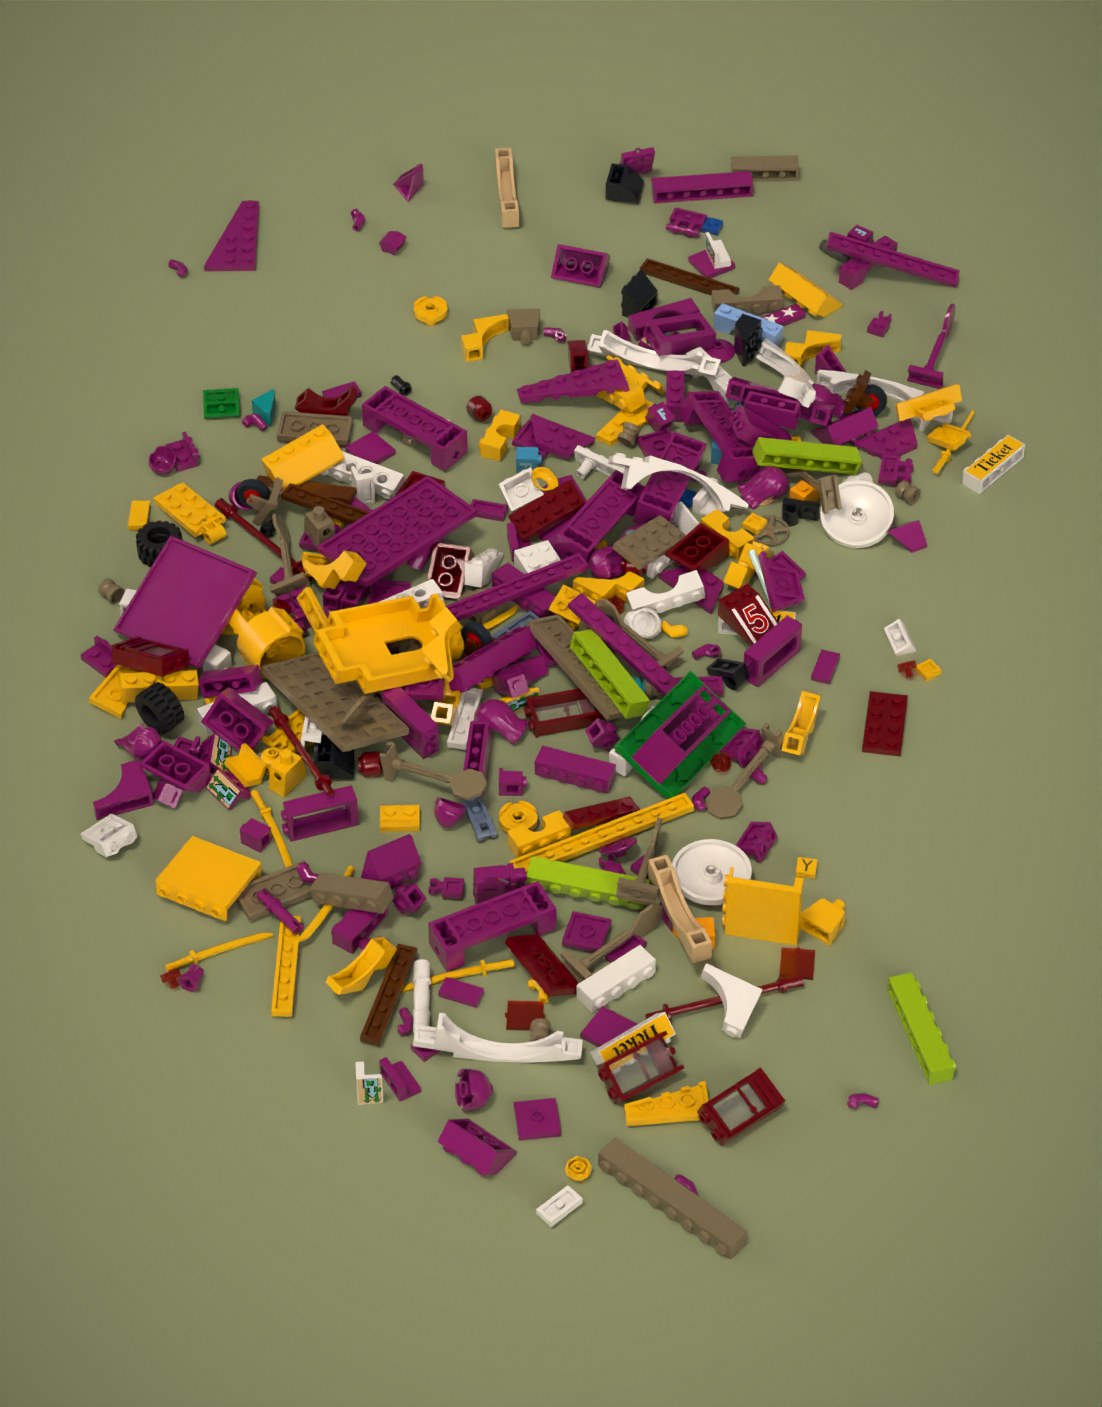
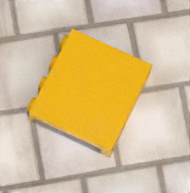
[155,836,262,921]
[722,867,804,946]

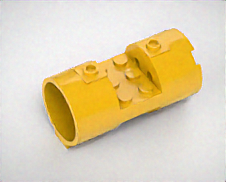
[221,565,306,679]

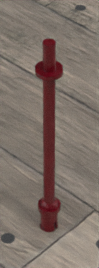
[215,498,314,581]
[269,706,335,797]
[645,973,804,1022]

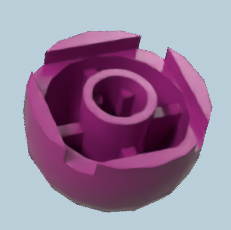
[455,1068,493,1111]

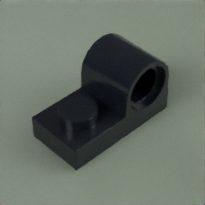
[781,498,820,527]
[706,658,750,690]

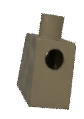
[507,308,540,345]
[304,506,335,547]

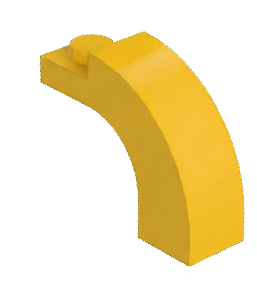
[431,678,462,726]

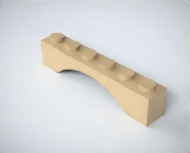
[495,148,519,228]
[648,855,712,964]

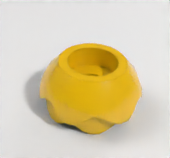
[565,1156,592,1181]

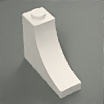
[701,963,763,1038]

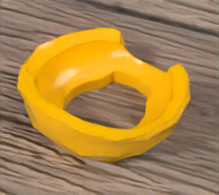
[531,467,558,492]

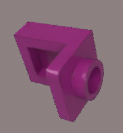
[174,736,202,757]

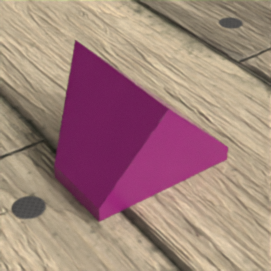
[393,163,424,203]
[815,345,847,374]
[888,520,927,553]

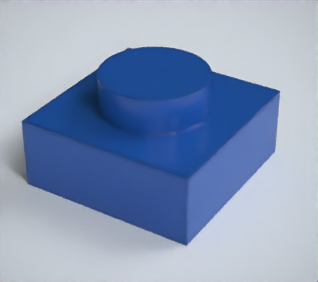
[702,217,723,236]
[679,489,697,509]

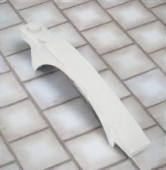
[587,330,721,377]
[755,338,816,408]
[817,370,953,431]
[608,453,749,512]
[413,1013,583,1063]

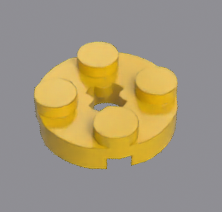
[413,296,448,326]
[499,801,538,833]

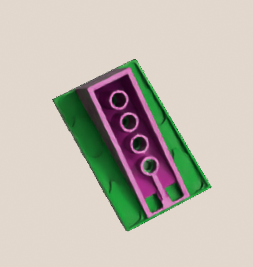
[614,670,746,799]

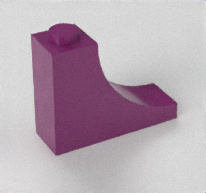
[491,654,548,698]
[93,759,154,820]

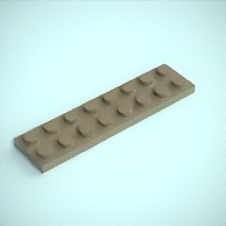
[527,614,624,721]

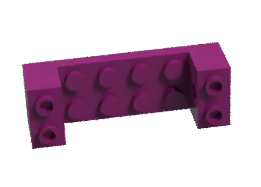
[362,386,468,471]
[679,391,761,482]
[633,431,707,525]
[554,470,645,563]
[428,881,556,972]

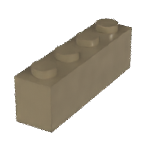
[731,155,799,182]
[309,872,394,914]

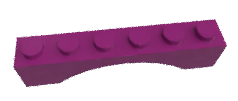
[725,377,835,427]

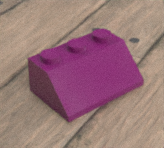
[551,244,611,287]
[812,407,879,446]
[201,687,274,752]
[139,740,211,792]
[361,834,422,890]
[437,1119,517,1176]

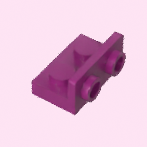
[166,431,200,472]
[81,636,117,678]
[720,728,763,768]
[736,822,777,863]

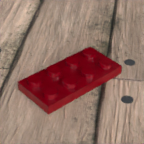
[508,479,585,543]
[862,691,908,757]
[505,934,579,997]

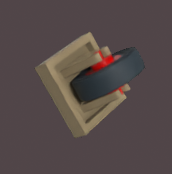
[237,477,283,526]

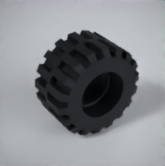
[136,520,183,567]
[135,682,184,735]

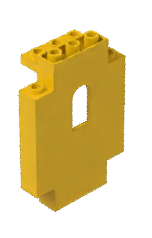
[313,593,464,694]

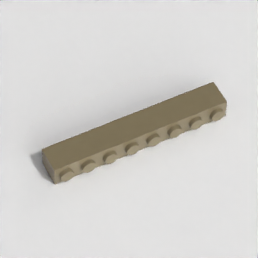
[598,1138,747,1259]

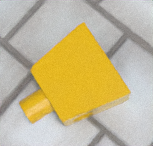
[269,749,307,798]
[800,898,845,946]

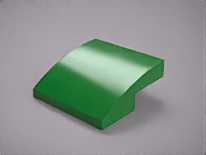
[203,388,240,419]

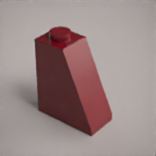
[568,340,588,373]

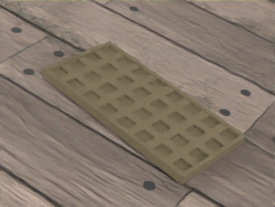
[261,652,409,752]

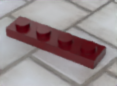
[563,797,640,830]

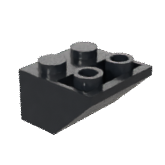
[605,163,644,204]
[621,270,658,318]
[734,314,763,367]
[314,735,354,780]

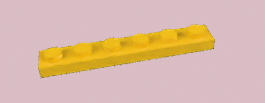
[271,916,301,1017]

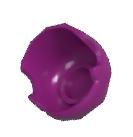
[148,446,176,475]

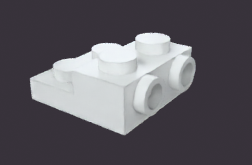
[499,467,544,513]
[80,814,138,857]

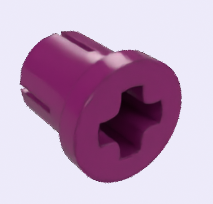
[179,964,204,992]

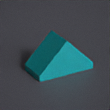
[251,390,276,427]

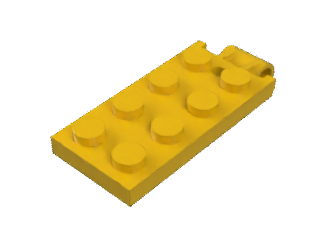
[153,482,227,545]

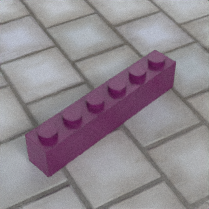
[651,171,753,204]
[448,626,537,693]

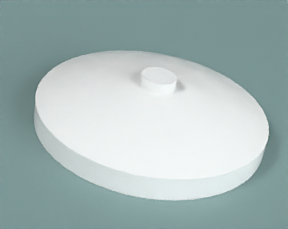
[820,480,894,548]
[672,839,752,905]

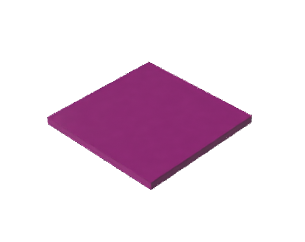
[113,536,257,669]

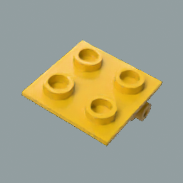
[548,584,595,630]

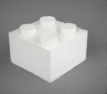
[514,540,560,574]

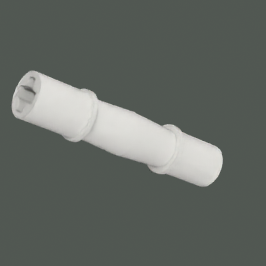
[412,959,431,1034]

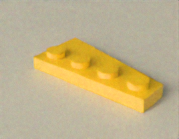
[596,400,654,447]
[89,665,136,719]
[624,1080,709,1126]

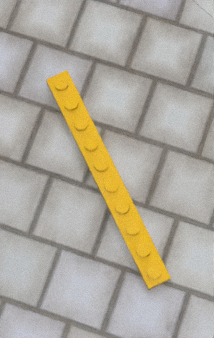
[509,793,694,875]

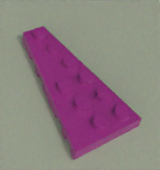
[204,200,259,271]
[517,359,630,404]

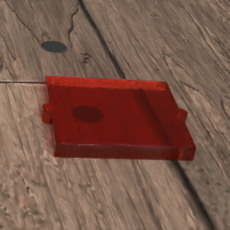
[779,947,815,980]
[505,1001,545,1031]

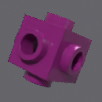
[585,718,619,751]
[392,883,427,914]

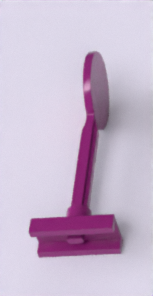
[907,304,955,389]

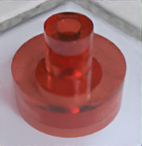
[608,596,625,615]
[897,660,917,678]
[711,752,731,772]
[160,968,181,989]

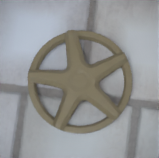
[748,514,789,545]

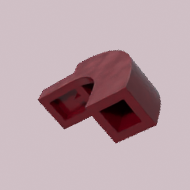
[294,386,357,416]

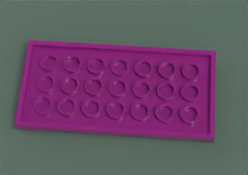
[317,476,477,588]

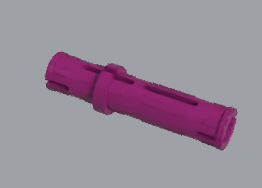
[257,889,303,935]

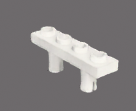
[574,445,639,483]

